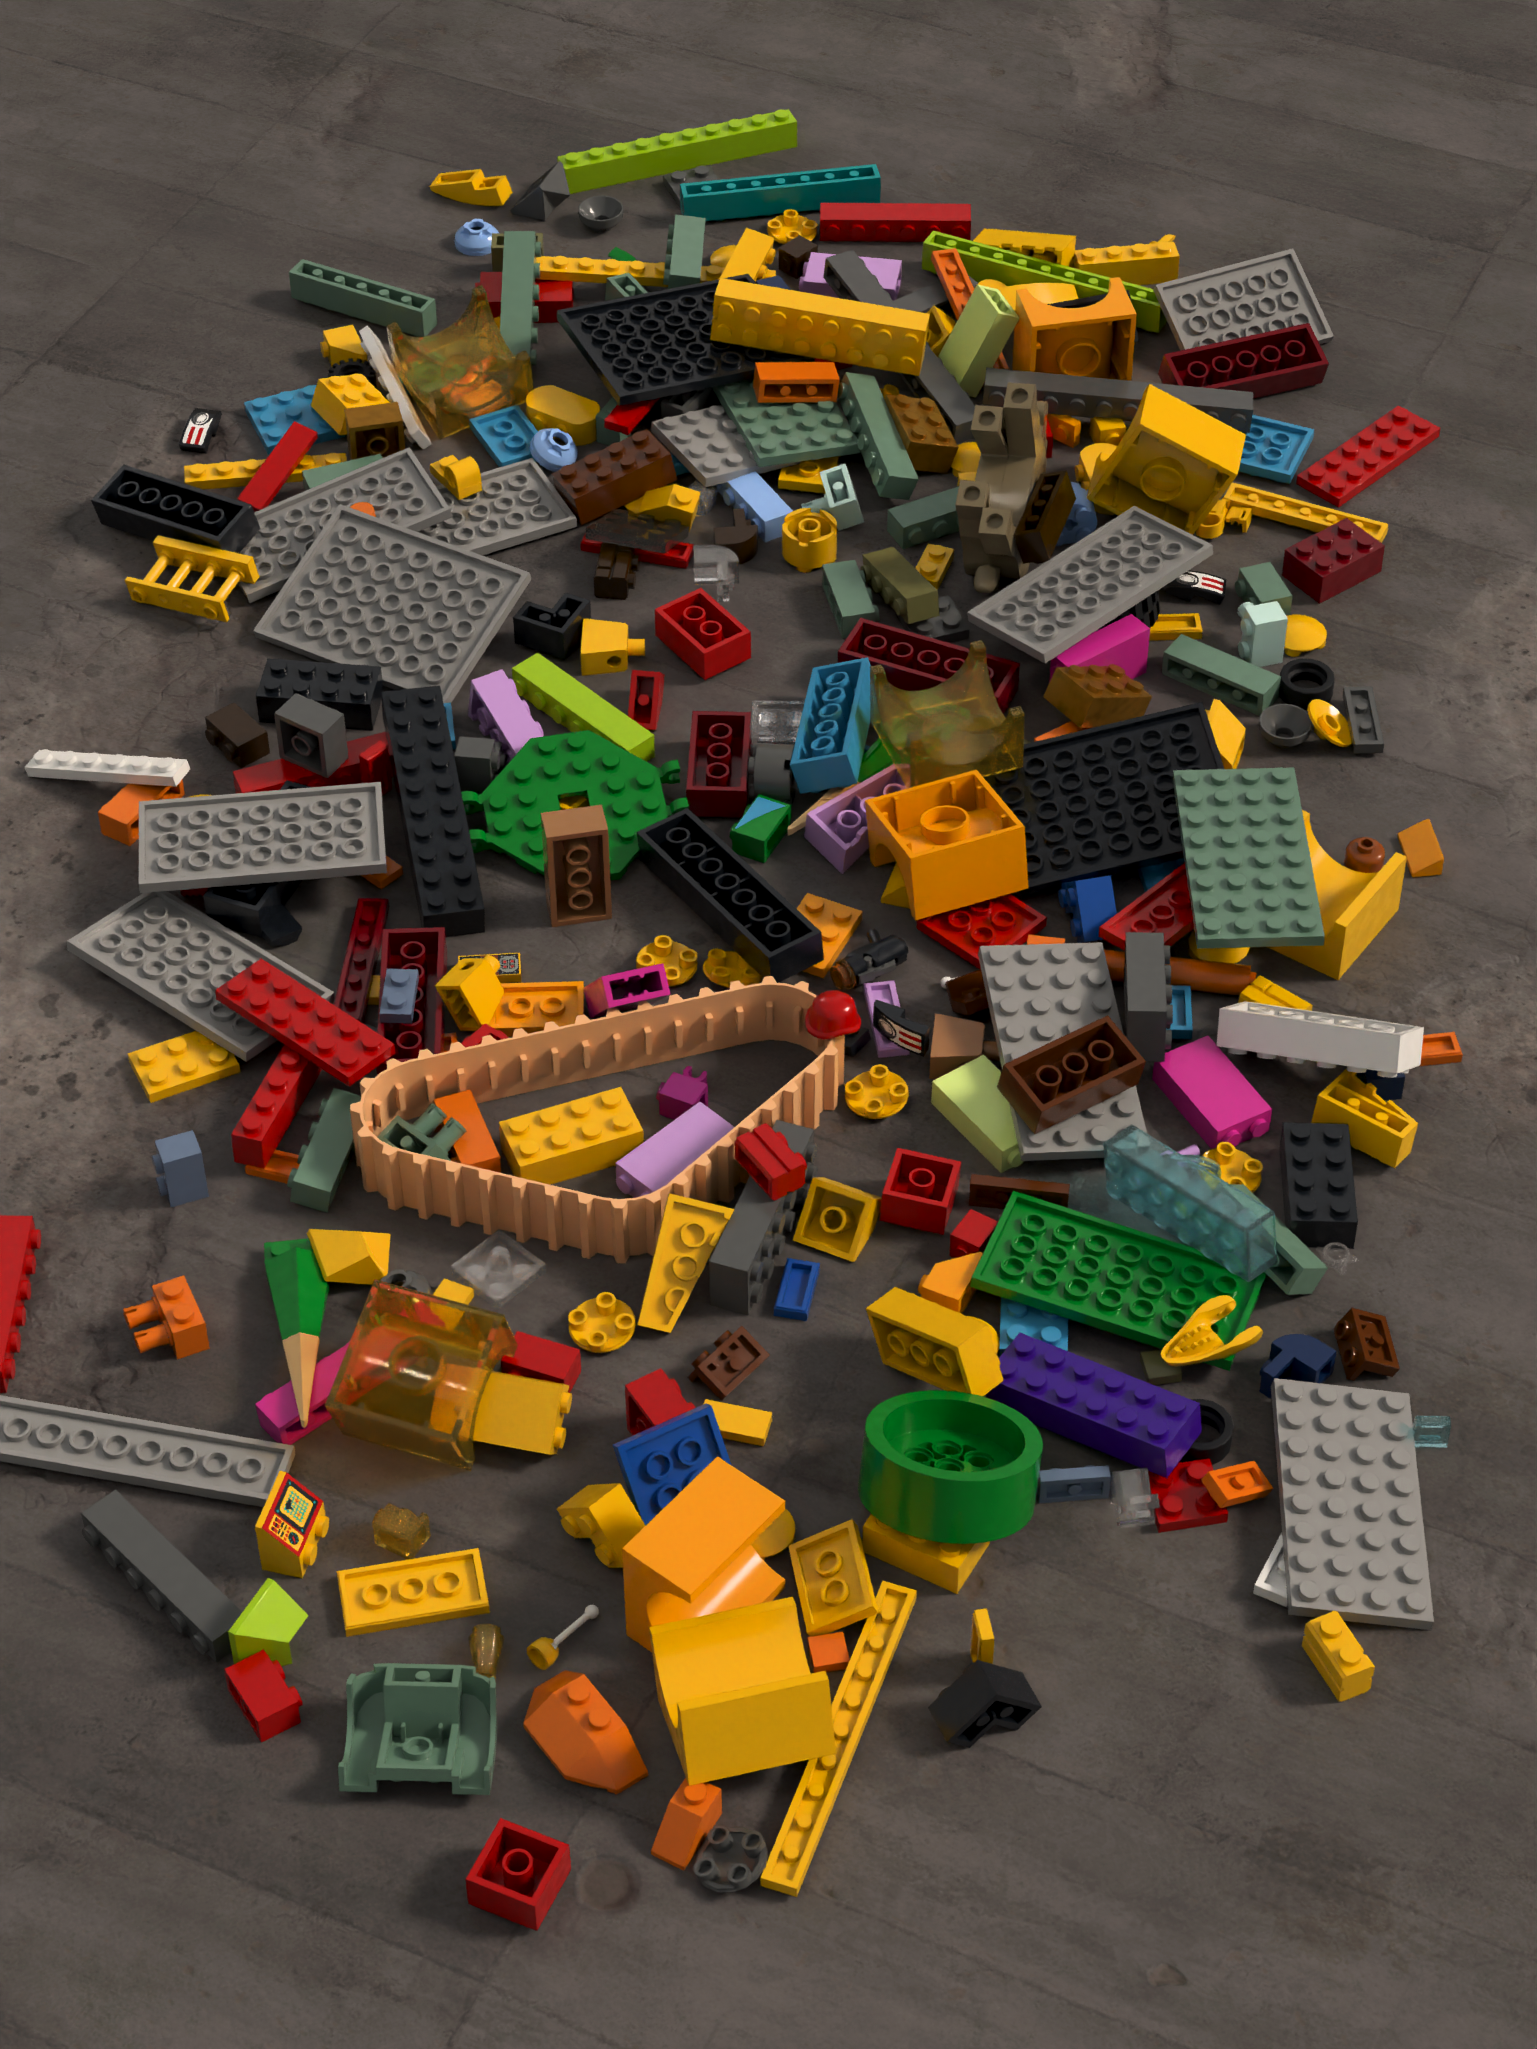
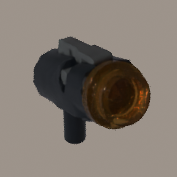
[830,929,908,990]

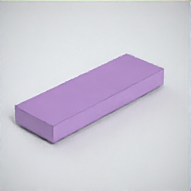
[863,980,910,1058]

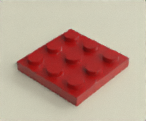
[916,894,1047,969]

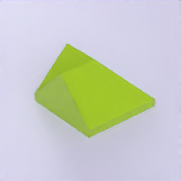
[228,1578,309,1667]

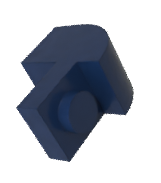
[1259,1334,1337,1399]

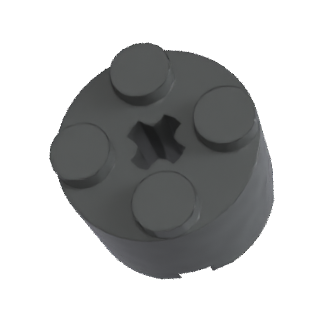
[748,743,796,804]

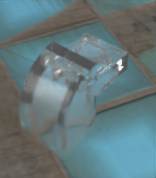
[693,545,739,602]
[1110,1468,1160,1528]

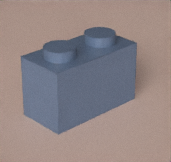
[152,1130,209,1207]

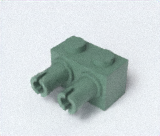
[377,1103,467,1161]

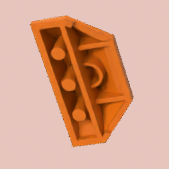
[523,1670,648,1794]

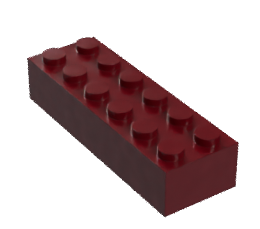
[1158,323,1329,398]
[838,618,1020,724]
[376,927,447,1075]

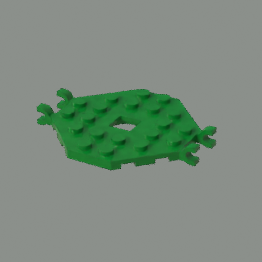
[461,730,689,881]

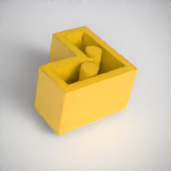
[557,1483,646,1568]

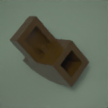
[714,508,758,567]

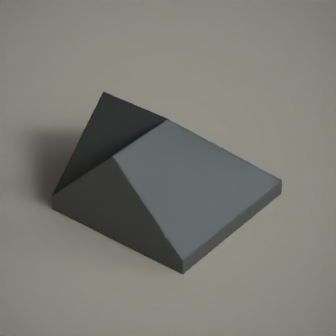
[510,161,570,221]

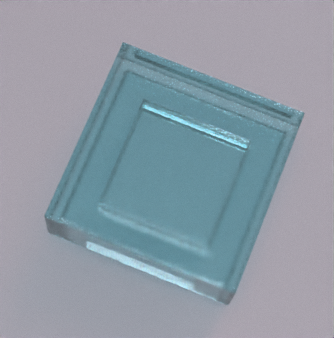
[1413,1416,1451,1448]

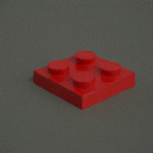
[1141,1458,1228,1533]

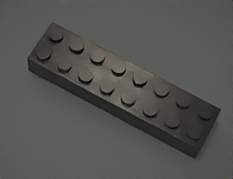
[637,808,824,983]

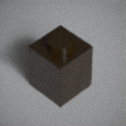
[779,235,818,279]

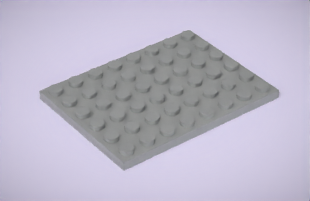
[253,504,531,703]

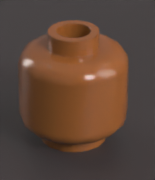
[1344,837,1385,873]

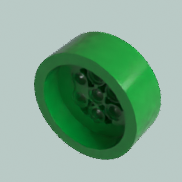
[858,1390,1043,1544]

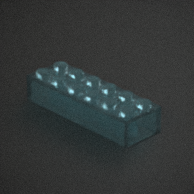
[1103,1124,1277,1282]

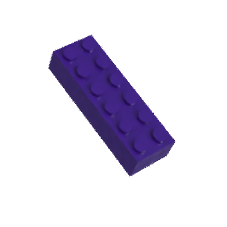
[986,1332,1202,1478]

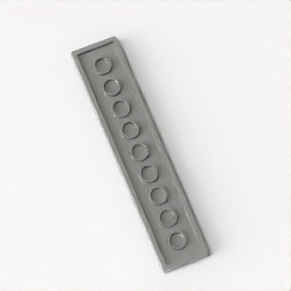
[0,1395,296,1507]

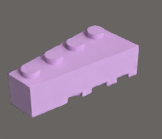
[468,669,544,764]
[804,761,918,874]

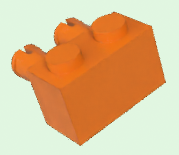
[123,1275,210,1360]

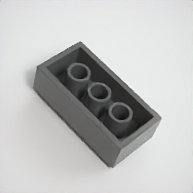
[1124,932,1173,1062]

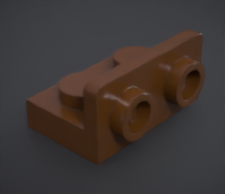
[945,969,989,1015]
[1334,1307,1400,1381]
[687,1326,770,1401]

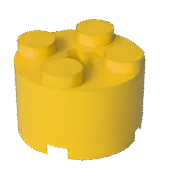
[782,508,837,573]

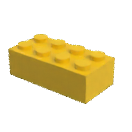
[499,1087,644,1185]
[866,1287,1004,1396]

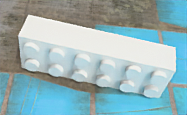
[1217,1001,1424,1078]

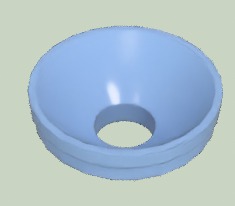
[455,219,499,256]
[529,428,578,472]

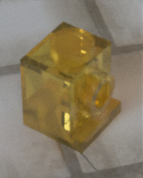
[372,1503,431,1560]

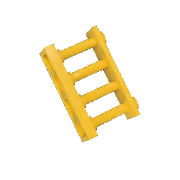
[125,535,259,622]

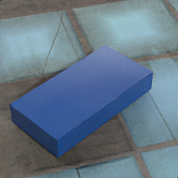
[774,1258,820,1321]

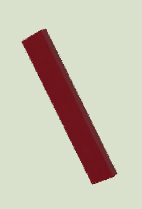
[334,898,390,1024]

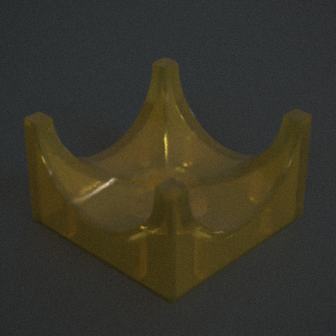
[386,285,534,440]
[870,640,1025,788]

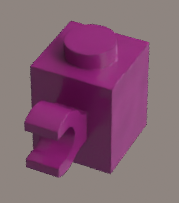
[656,1066,708,1120]

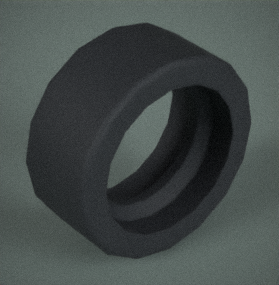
[1279,658,1335,710]
[1180,1399,1234,1465]

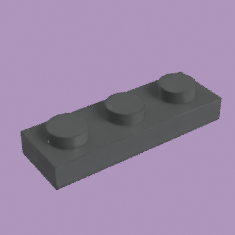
[1342,686,1384,754]

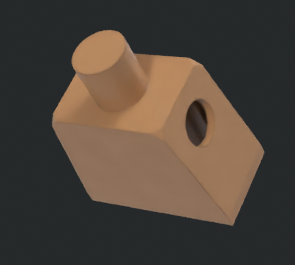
[929,1014,1000,1079]

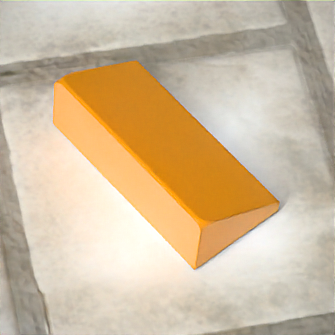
[1397,819,1444,877]

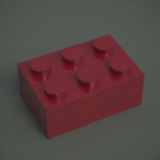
[1282,518,1385,604]

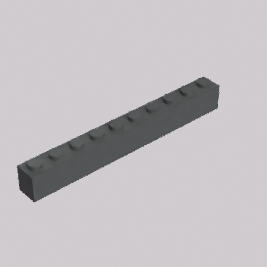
[823,250,975,444]
[983,367,1253,433]

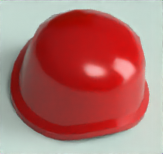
[805,990,861,1039]

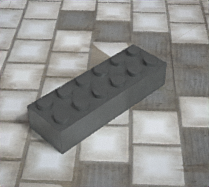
[709,1120,818,1315]

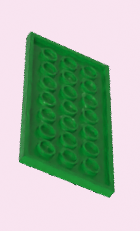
[970,1191,1267,1371]

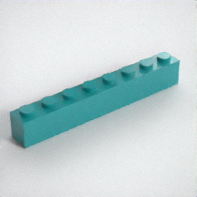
[680,164,881,221]

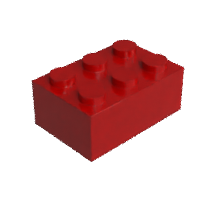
[655,588,751,680]

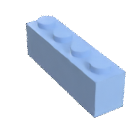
[711,471,793,542]

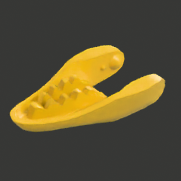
[1160,1295,1263,1367]

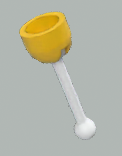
[527,1605,599,1670]

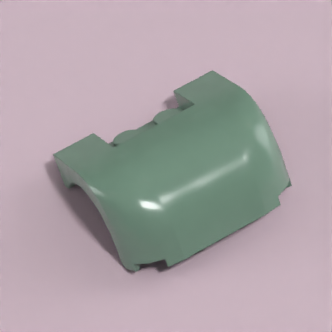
[338,1663,497,1795]

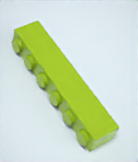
[512,653,655,762]

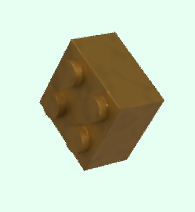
[344,402,405,460]

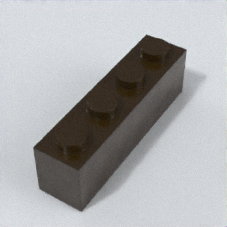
[1013,470,1076,564]

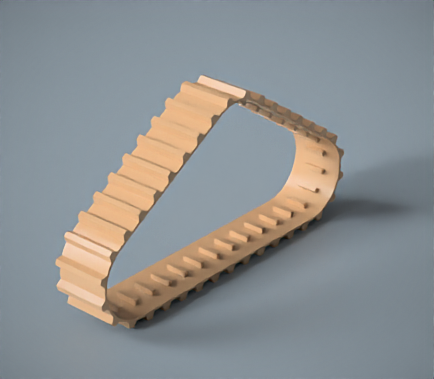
[350,976,845,1263]

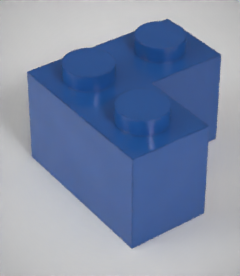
[1058,875,1117,943]

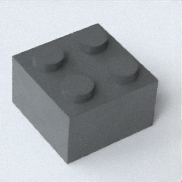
[274,693,349,779]

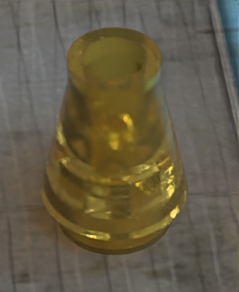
[468,1624,505,1679]

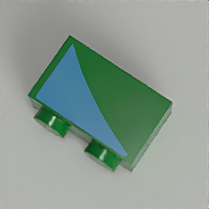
[729,794,791,863]

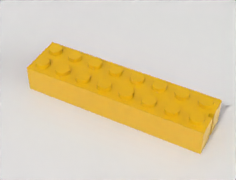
[710,278,930,376]

